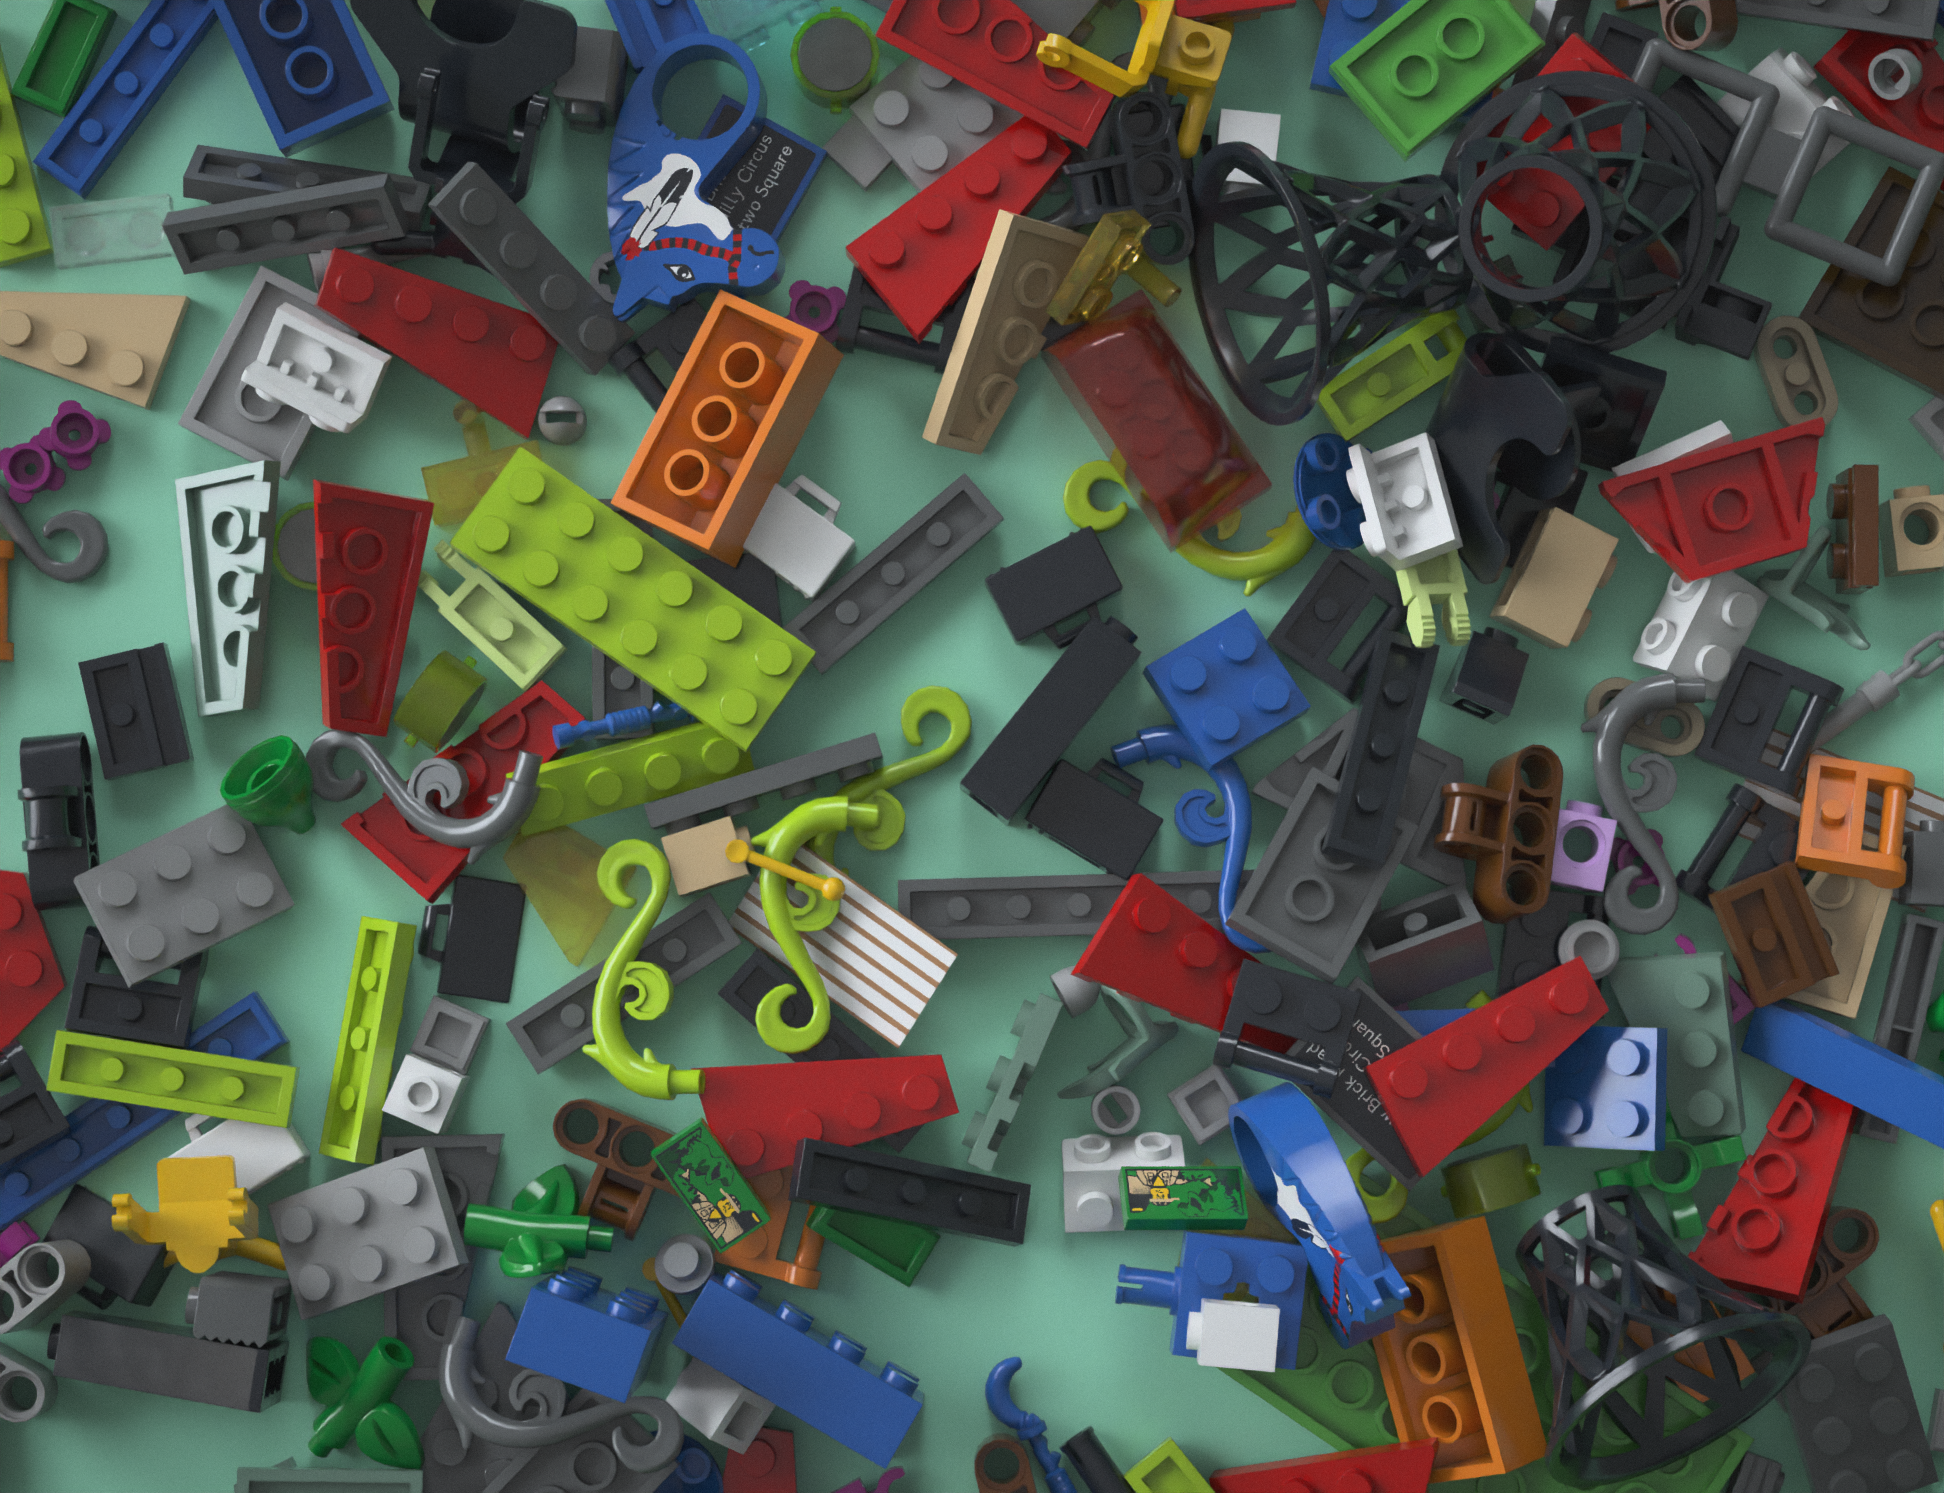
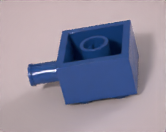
[1115,1230,1308,1370]

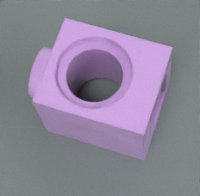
[1551,800,1617,893]

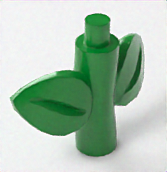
[464,1164,614,1278]
[306,1336,425,1469]

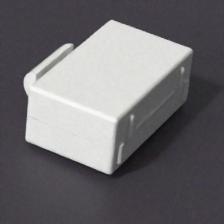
[743,475,856,602]
[168,1114,310,1196]

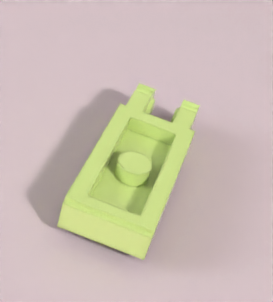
[418,539,568,692]
[1396,549,1471,648]

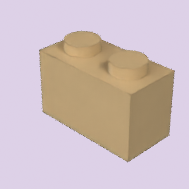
[1489,507,1619,649]

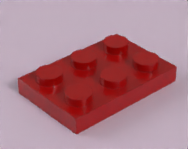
[1477,32,1653,251]

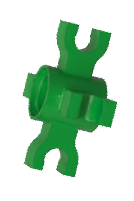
[1593,1096,1747,1240]

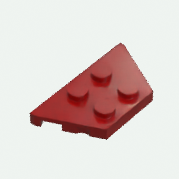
[1598,417,1825,584]
[0,869,68,1053]
[1209,1437,1440,1493]

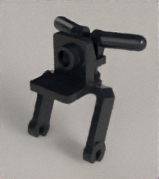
[371,66,550,276]

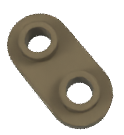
[1753,316,1838,427]
[1584,677,1705,758]

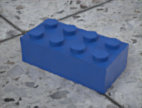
[211,0,395,158]
[505,1266,669,1403]
[672,1269,924,1469]

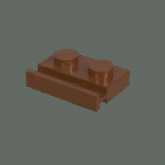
[1826,464,1879,594]
[1708,861,1840,1008]

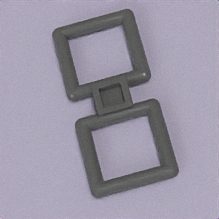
[1614,38,1944,286]

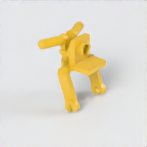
[1036,0,1235,159]
[112,1155,287,1273]

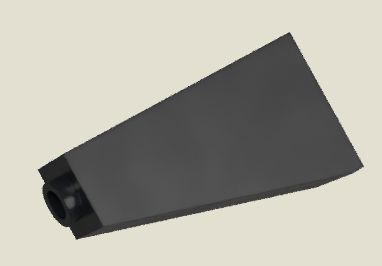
[960,615,1142,826]
[47,1310,289,1413]

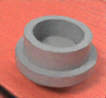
[1558,920,1620,980]
[655,1234,715,1295]

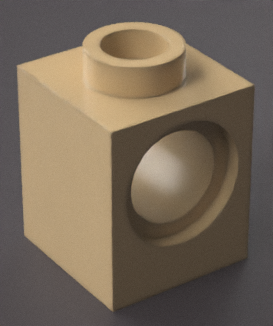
[1879,485,1944,577]
[661,816,756,897]

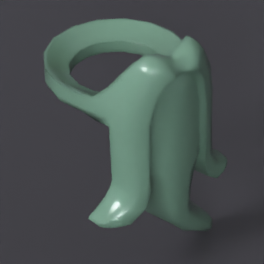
[1757,526,1871,650]
[1057,985,1179,1099]

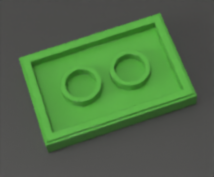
[1328,0,1546,162]

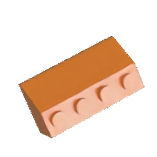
[611,289,844,568]
[1372,1216,1547,1484]

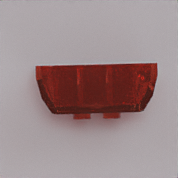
[1041,289,1272,553]

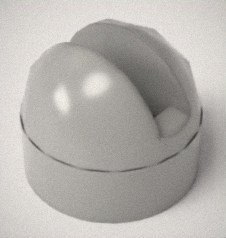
[1868,49,1923,100]
[538,396,587,446]
[1050,965,1100,1018]
[1091,1085,1140,1135]

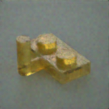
[1045,209,1182,326]
[421,400,544,528]

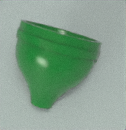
[220,735,316,834]

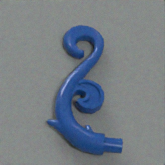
[1110,724,1272,954]

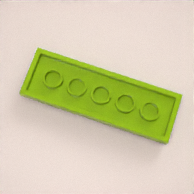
[449,446,816,753]

